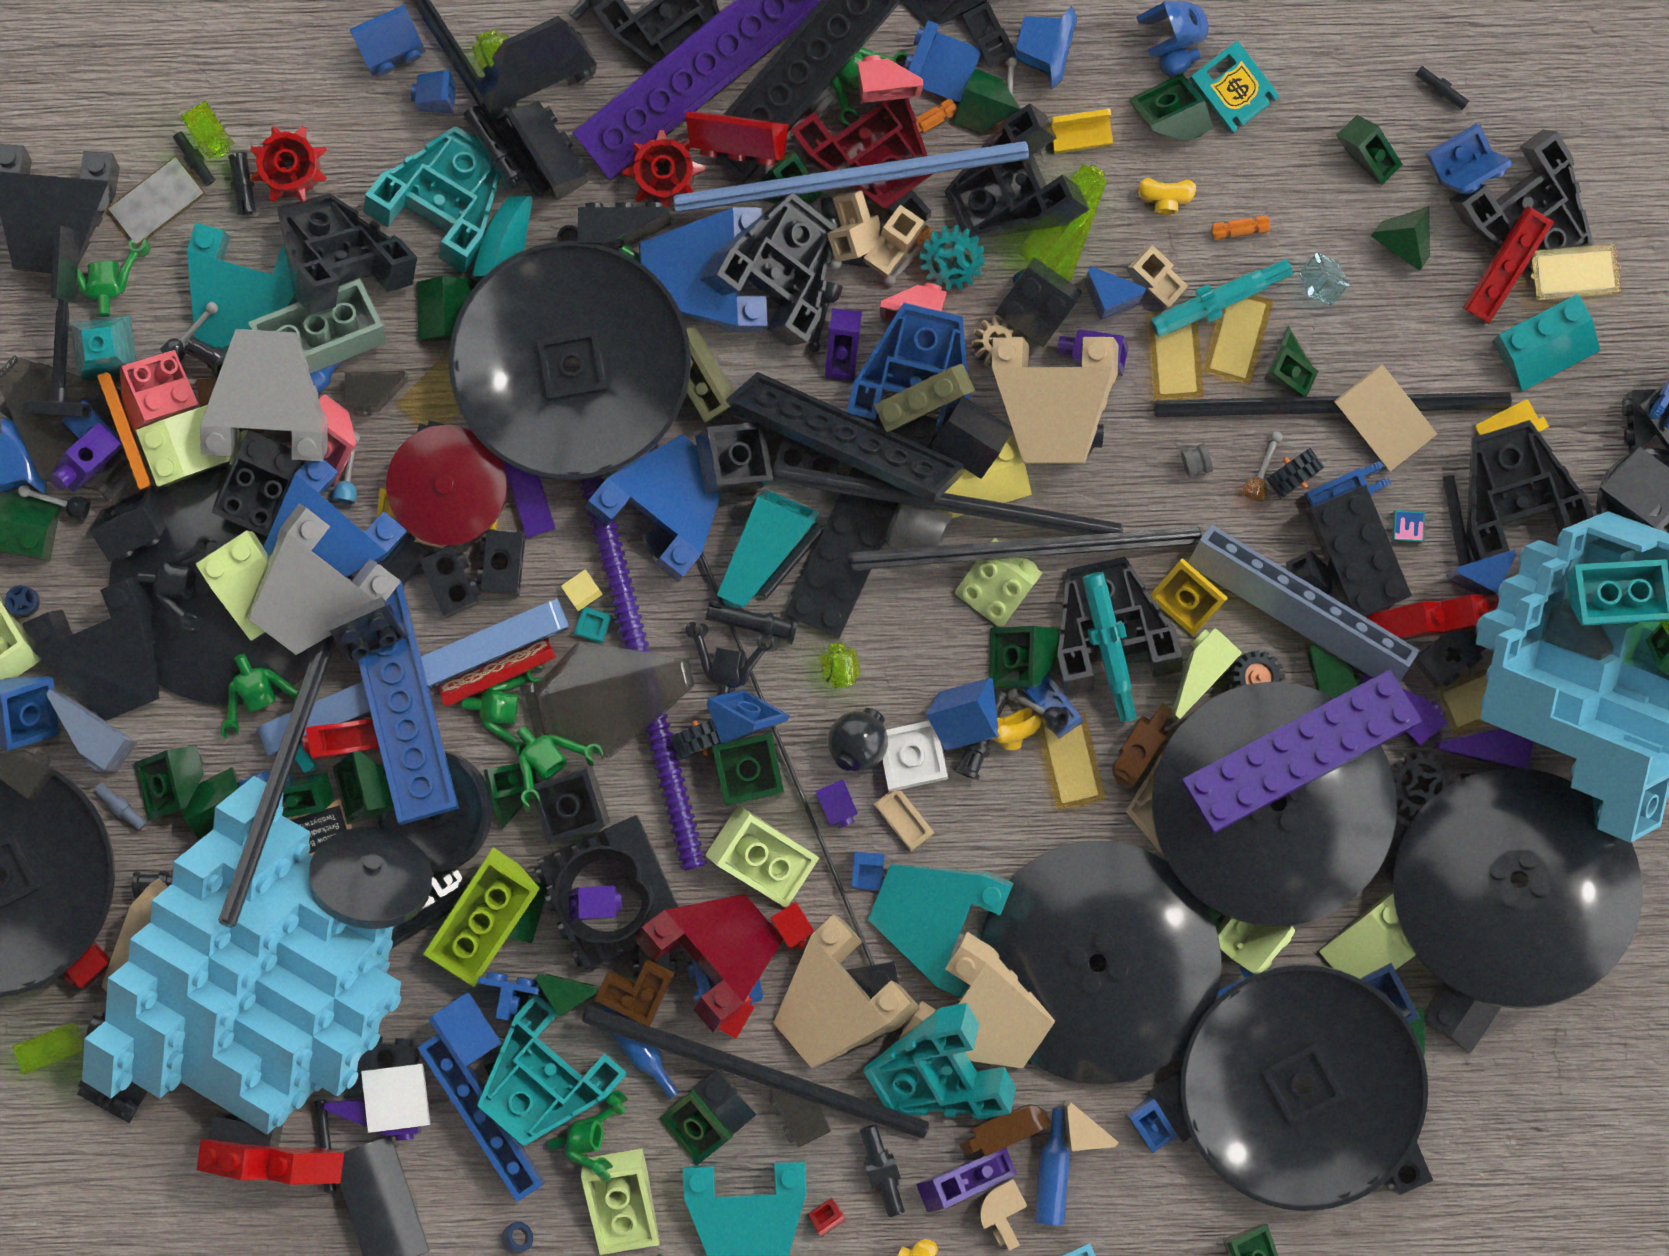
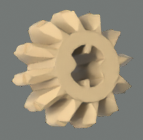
[971,316,1019,366]

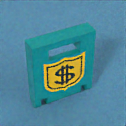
[1189,40,1280,134]

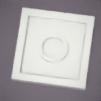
[882,721,949,792]
[361,1063,430,1133]

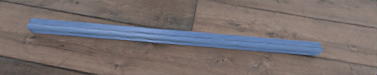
[673,141,1029,213]

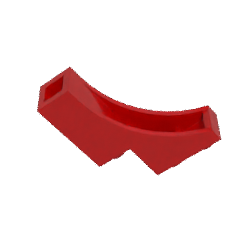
[1365,594,1499,641]
[302,718,380,760]
[196,1139,344,1185]

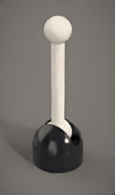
[18,485,91,522]

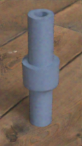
[94,783,147,831]

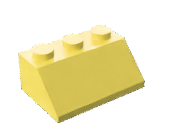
[945,434,1032,519]

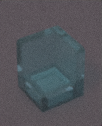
[1299,253,1350,306]

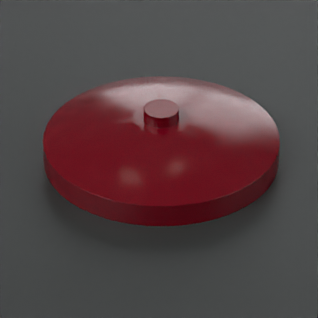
[386,425,508,546]

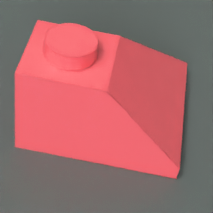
[857,55,924,104]
[880,283,947,320]
[288,394,357,485]

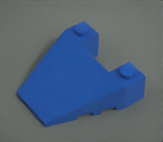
[639,207,767,332]
[846,302,971,435]
[585,434,721,582]
[263,459,407,579]

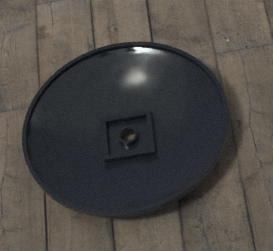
[449,241,691,481]
[109,467,316,705]
[1152,682,1397,926]
[0,754,115,997]
[1393,768,1643,1009]
[980,841,1221,1084]
[1181,965,1429,1211]

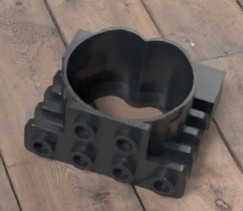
[535,815,678,970]

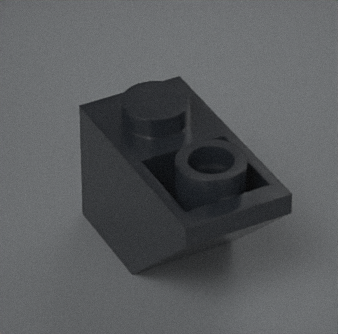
[1622,389,1657,454]

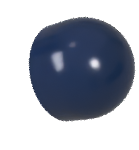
[501,1222,533,1254]

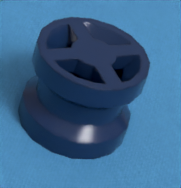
[5,585,40,617]

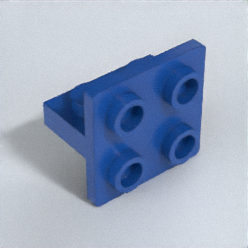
[478,971,543,1020]

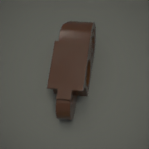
[1112,703,1172,791]
[959,1104,1052,1157]

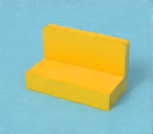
[1050,109,1113,154]
[1475,399,1549,435]

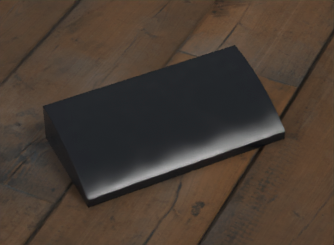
[339,1135,430,1256]

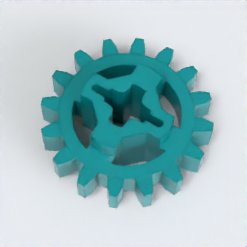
[920,225,985,290]

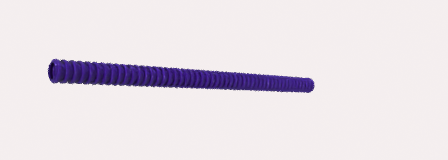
[578,476,707,871]

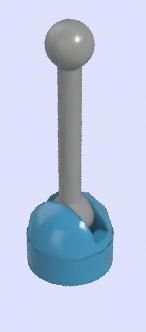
[332,432,360,504]

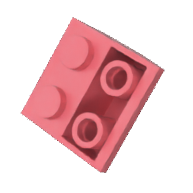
[119,350,198,432]

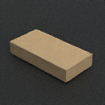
[874,790,934,851]

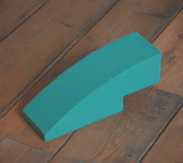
[473,195,533,279]

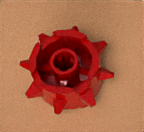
[250,126,327,203]
[623,130,705,207]

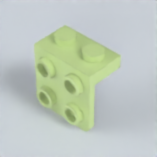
[955,538,1043,627]
[1216,916,1295,975]

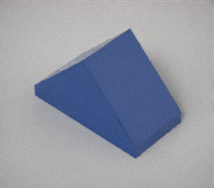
[1126,1097,1177,1153]

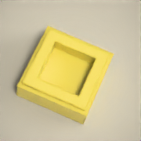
[561,569,603,611]

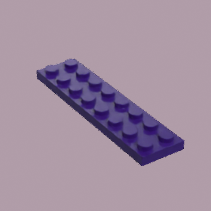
[1180,670,1422,835]

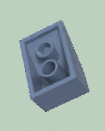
[46,689,137,773]

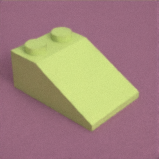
[136,405,241,487]
[196,530,269,641]
[0,597,42,680]
[1170,628,1242,723]
[705,805,819,908]
[1318,893,1415,978]
[581,1149,660,1255]

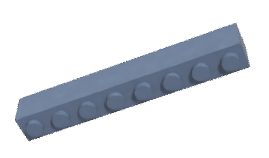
[1188,524,1420,683]

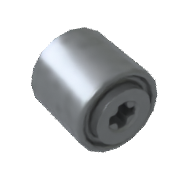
[887,503,952,549]

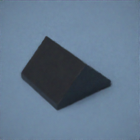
[930,397,1013,479]

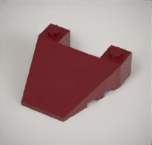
[790,98,933,209]
[635,894,784,1033]

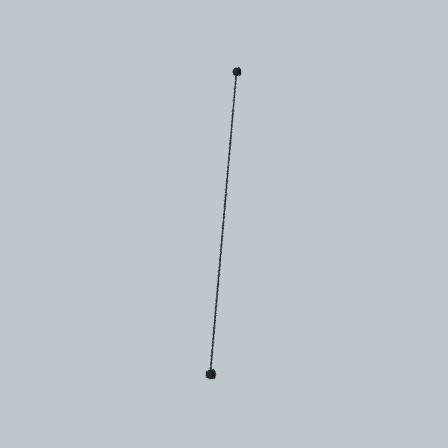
[557,225,902,1036]

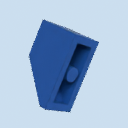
[411,70,456,114]

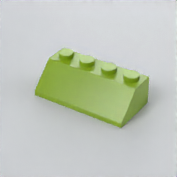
[423,847,540,987]

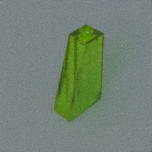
[1019,163,1107,282]

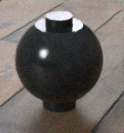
[828,708,888,771]

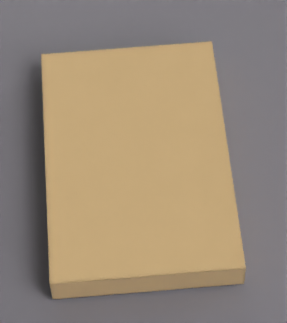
[1334,364,1437,471]

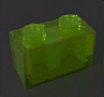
[180,100,235,159]
[12,1022,84,1075]

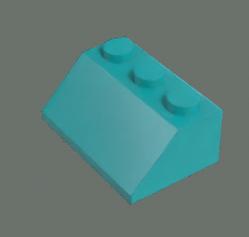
[1492,293,1601,392]
[1566,559,1669,626]

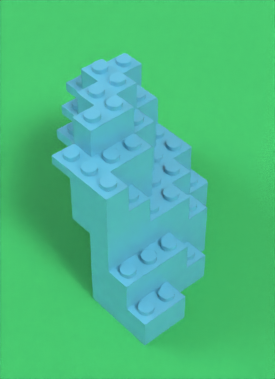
[1476,511,1669,843]
[82,776,401,1135]

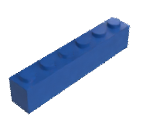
[417,1034,546,1202]

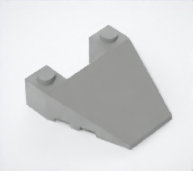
[200,329,328,461]
[248,504,401,655]

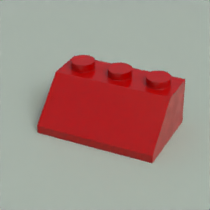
[685,111,789,165]

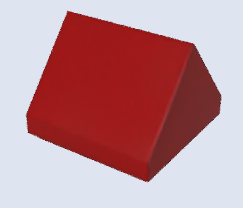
[807,1198,847,1237]

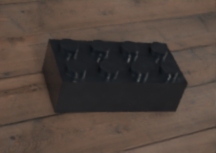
[1304,485,1412,617]

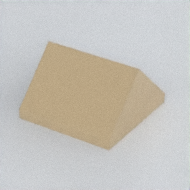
[1064,1099,1119,1151]

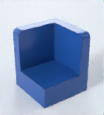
[851,851,885,890]

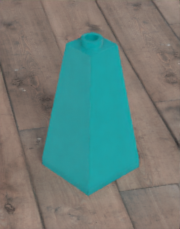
[70,314,136,382]
[717,489,820,608]

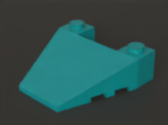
[363,126,500,274]
[187,222,298,348]
[868,864,1014,997]
[477,994,627,1147]
[863,1003,1016,1119]
[683,1160,807,1256]

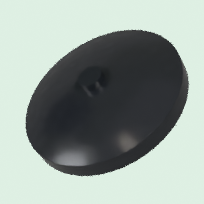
[378,751,492,872]
[308,827,433,929]

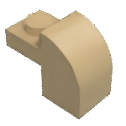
[827,190,880,262]
[863,205,925,278]
[1127,245,1188,308]
[980,1177,1027,1251]

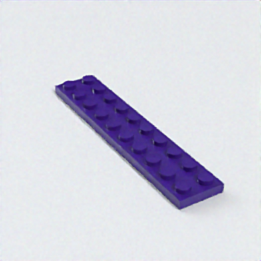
[572,0,821,179]

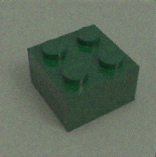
[712,733,785,806]

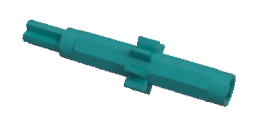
[1150,259,1294,338]
[1082,572,1137,722]

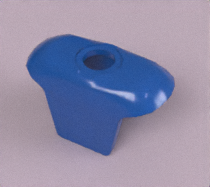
[1136,1,1209,57]
[1015,6,1077,90]
[0,418,47,494]

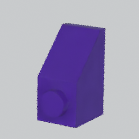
[825,308,862,380]
[815,779,858,829]

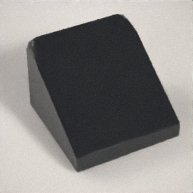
[641,526,674,562]

